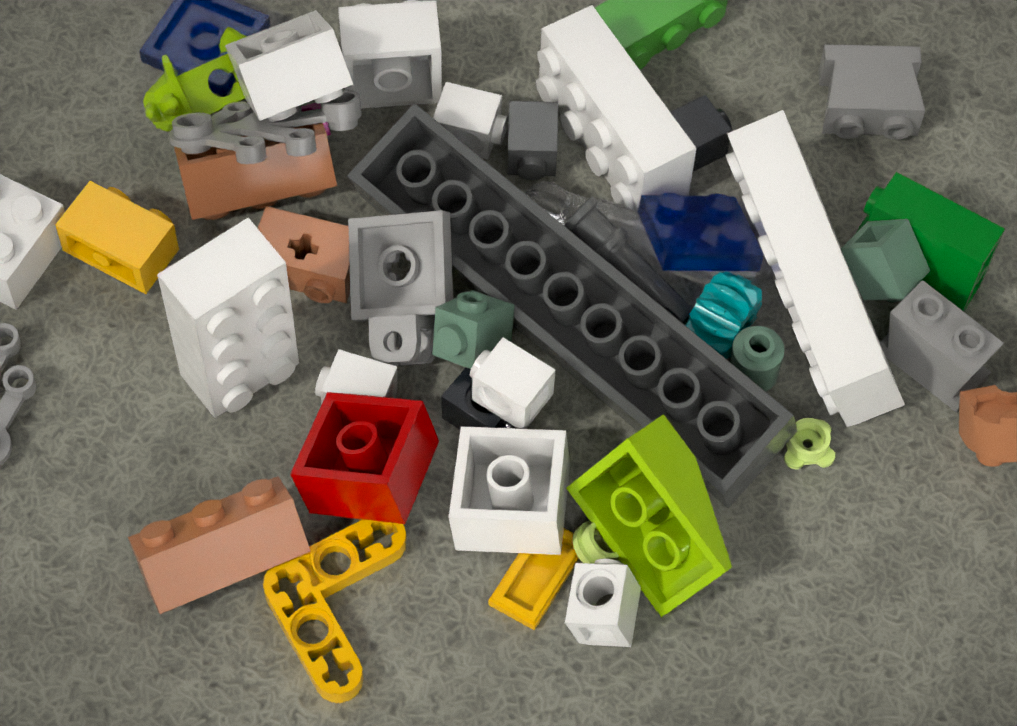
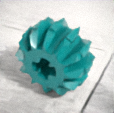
[685,271,762,359]

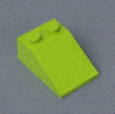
[566,414,732,618]

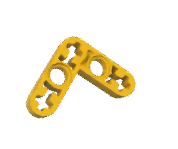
[263,519,407,703]

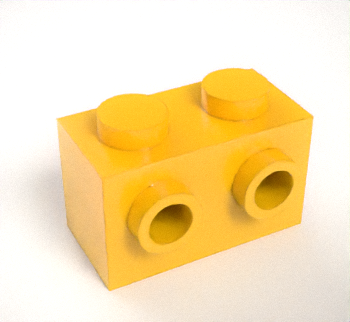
[55,181,179,294]

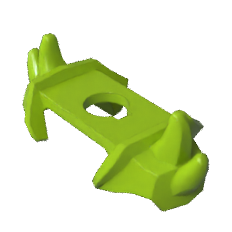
[143,27,247,131]

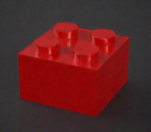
[290,392,439,524]

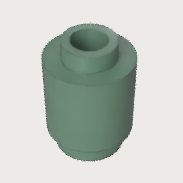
[729,326,784,392]

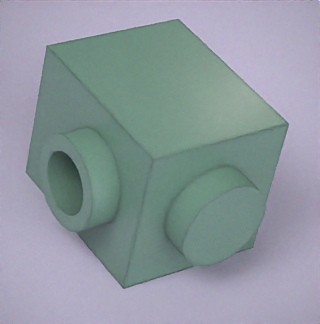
[841,219,930,302]
[432,290,514,369]

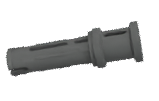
[563,196,694,321]

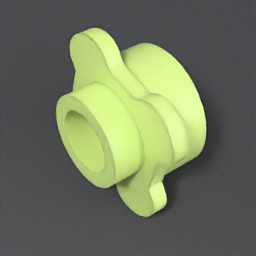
[784,418,835,470]

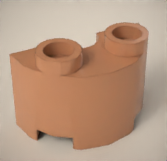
[959,385,1017,467]

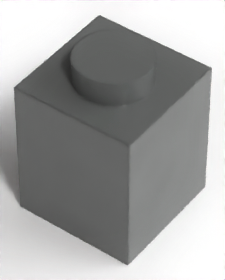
[507,101,558,180]

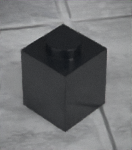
[671,95,732,172]

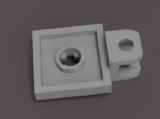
[348,210,453,366]

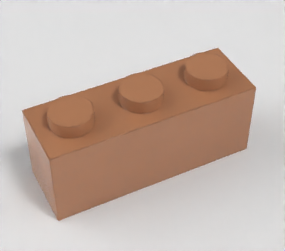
[174,123,337,220]
[128,476,311,614]

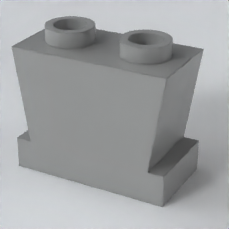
[818,44,925,140]
[880,280,1004,413]

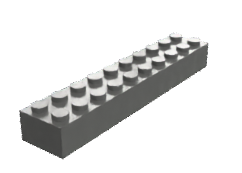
[347,103,797,508]

